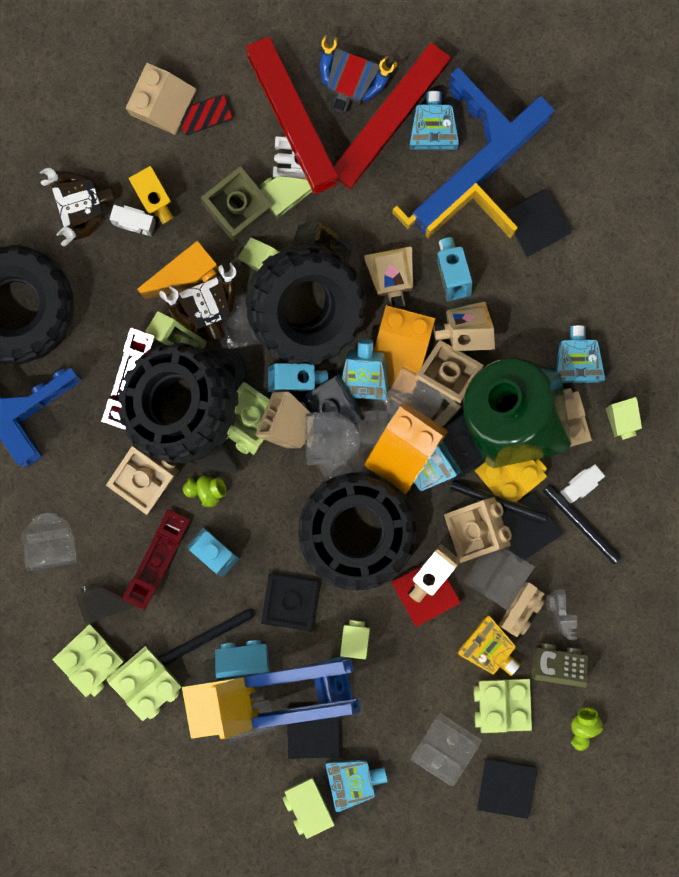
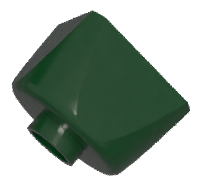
[463,358,571,468]

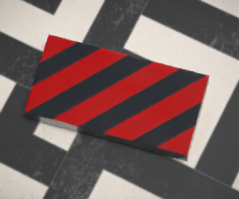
[181,94,233,136]

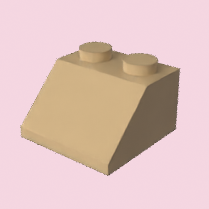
[126,63,197,135]
[416,340,484,403]

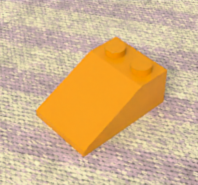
[137,241,219,299]
[374,305,435,395]
[364,403,448,494]

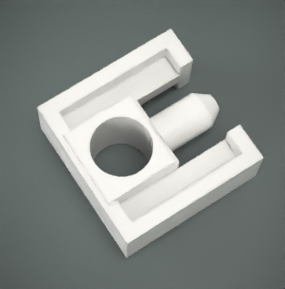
[273,137,306,179]
[109,205,156,237]
[560,465,605,503]

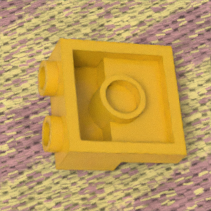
[475,459,547,502]

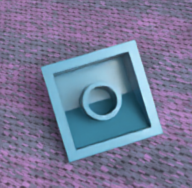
[215,640,270,680]

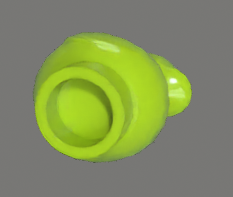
[183,475,226,507]
[571,707,603,751]

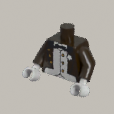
[39,168,115,246]
[159,263,236,342]

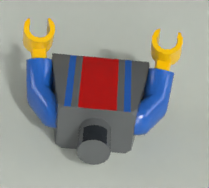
[319,35,397,114]

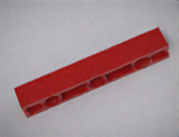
[246,36,338,196]
[333,42,451,190]

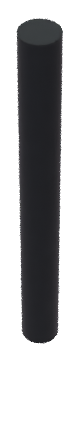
[450,480,549,524]
[543,485,621,564]
[159,609,253,666]

